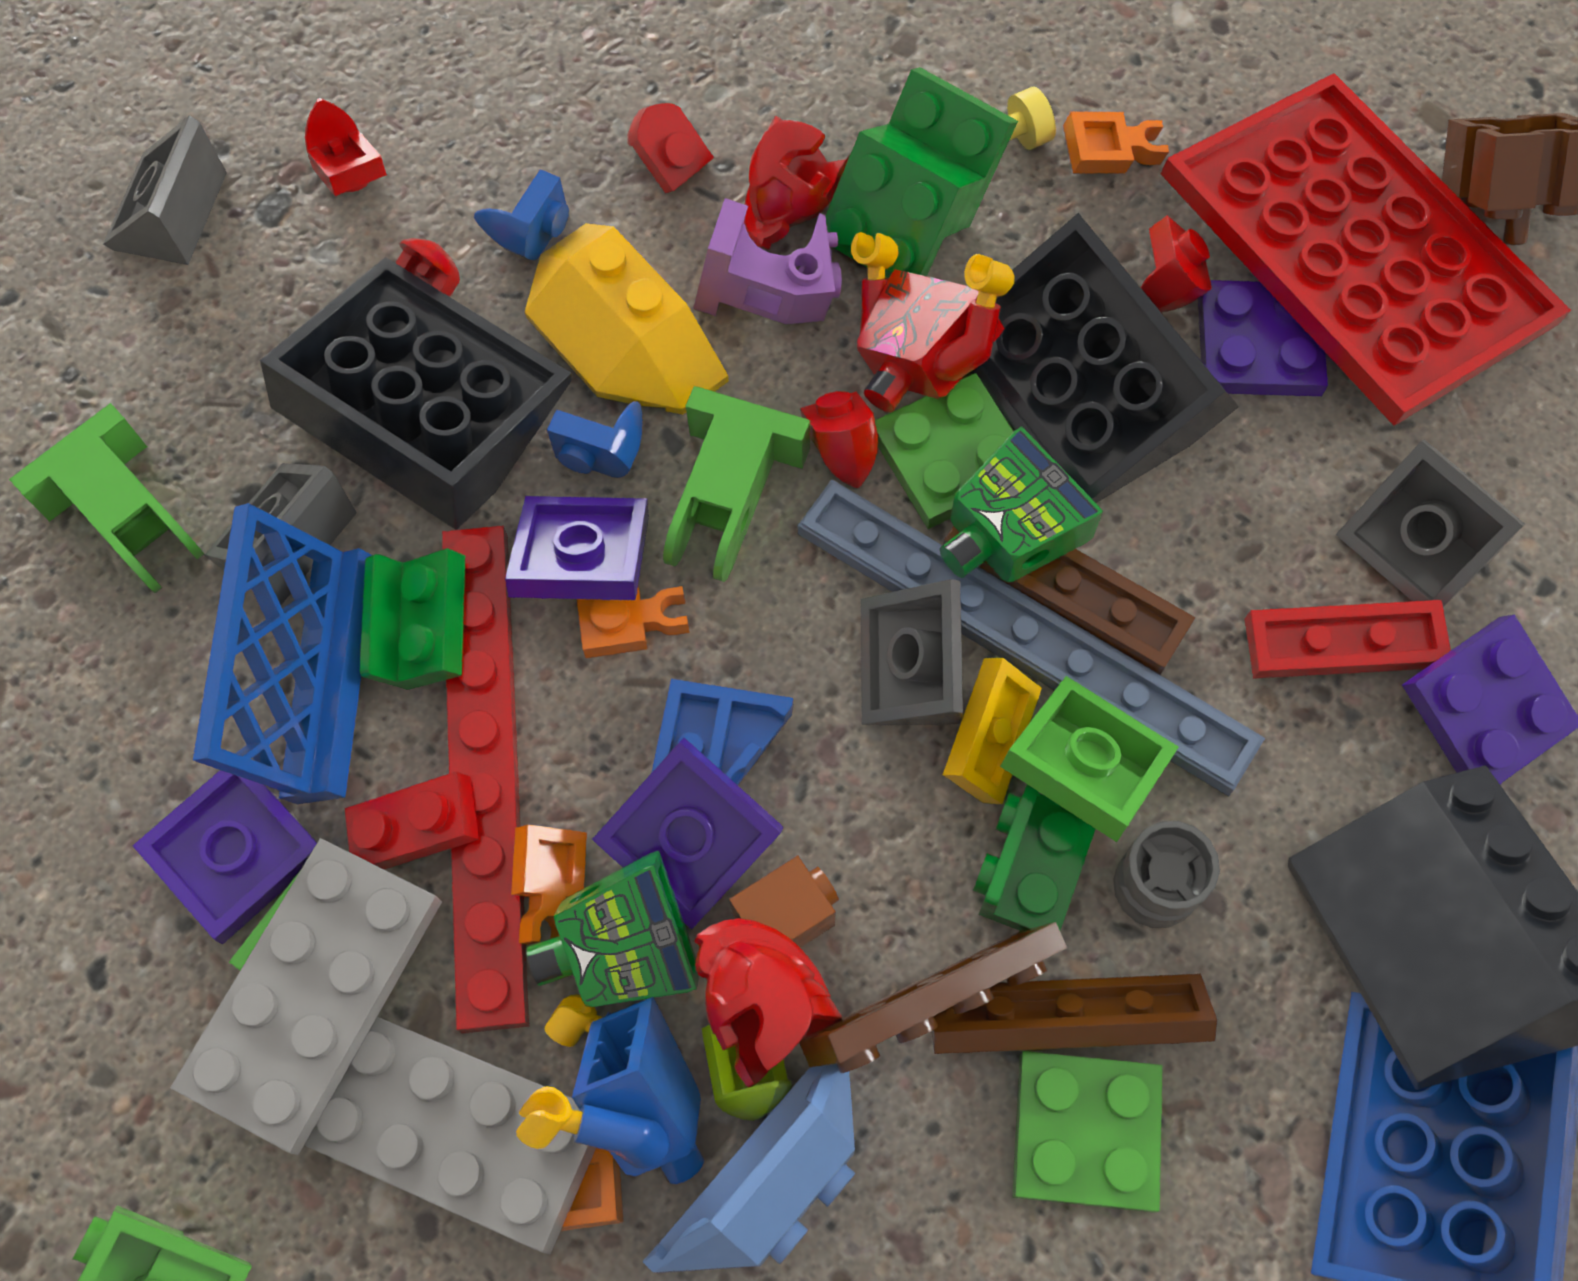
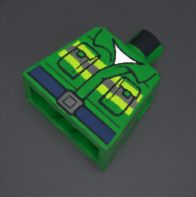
[939,426,1103,582]
[527,851,699,1007]

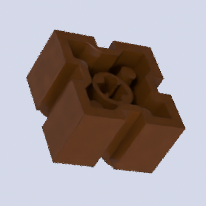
[1442,113,1578,245]

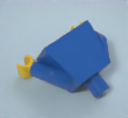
[516,994,704,1184]

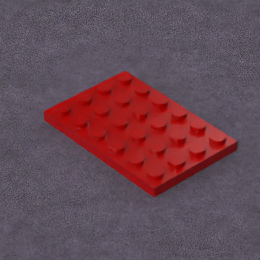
[1160,73,1571,426]

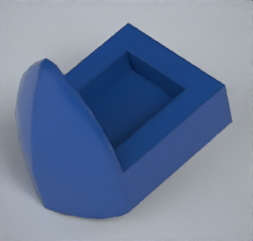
[474,169,569,261]
[547,401,643,478]

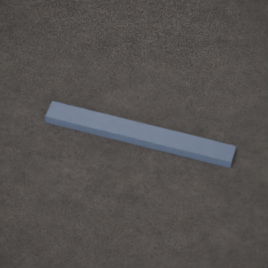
[798,479,1265,796]

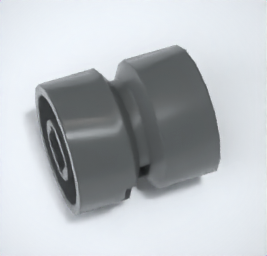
[1113,821,1220,928]

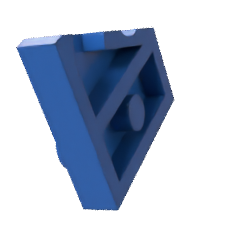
[651,679,794,785]

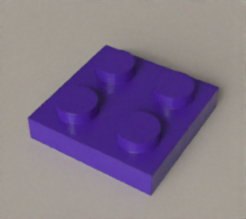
[1198,280,1328,397]
[505,496,649,600]
[1402,614,1578,784]
[592,738,784,930]
[132,770,317,945]

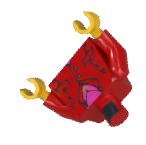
[851,232,1014,413]

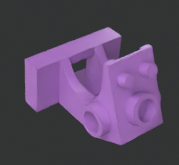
[693,198,842,324]

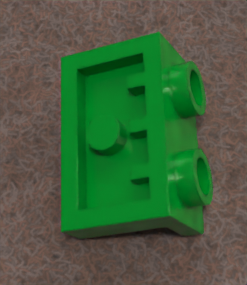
[359,548,466,690]
[973,784,1096,931]

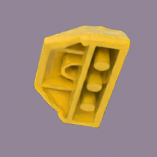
[525,223,729,415]

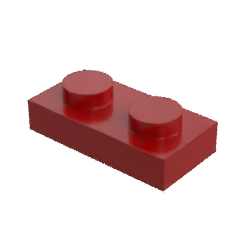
[344,771,479,870]

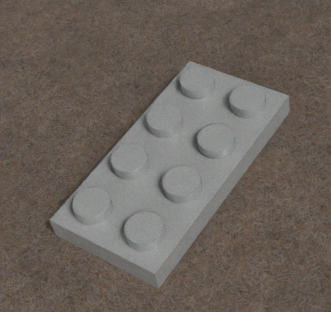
[170,838,442,1155]
[304,1017,596,1255]

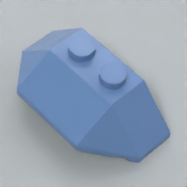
[643,1064,856,1273]

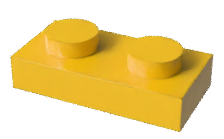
[943,658,1042,804]

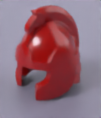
[744,116,850,250]
[694,918,842,1087]

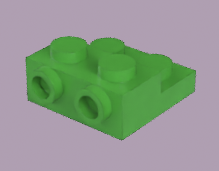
[1000,676,1179,842]
[72,1205,252,1281]

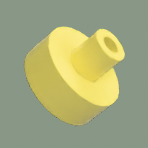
[1007,86,1056,150]

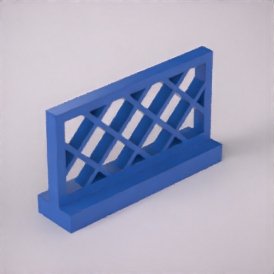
[193,503,372,805]

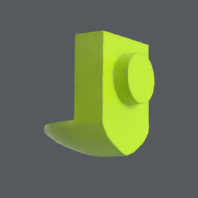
[701,1025,792,1121]

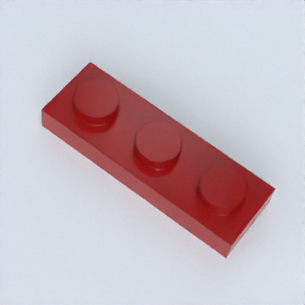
[1244,600,1451,679]

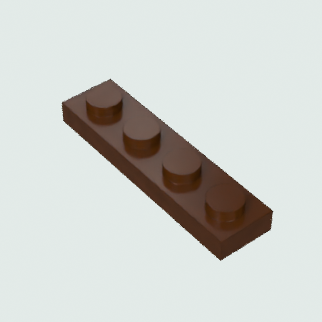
[943,526,1196,675]
[799,922,1067,1073]
[931,974,1218,1054]

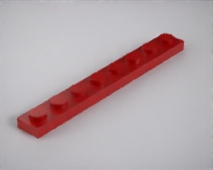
[442,525,530,1034]

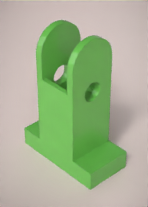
[663,386,810,582]
[9,403,205,593]

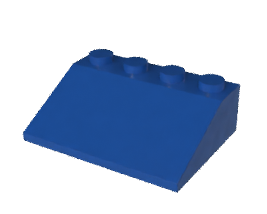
[1311,992,1578,1281]

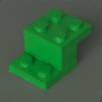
[825,67,1018,278]

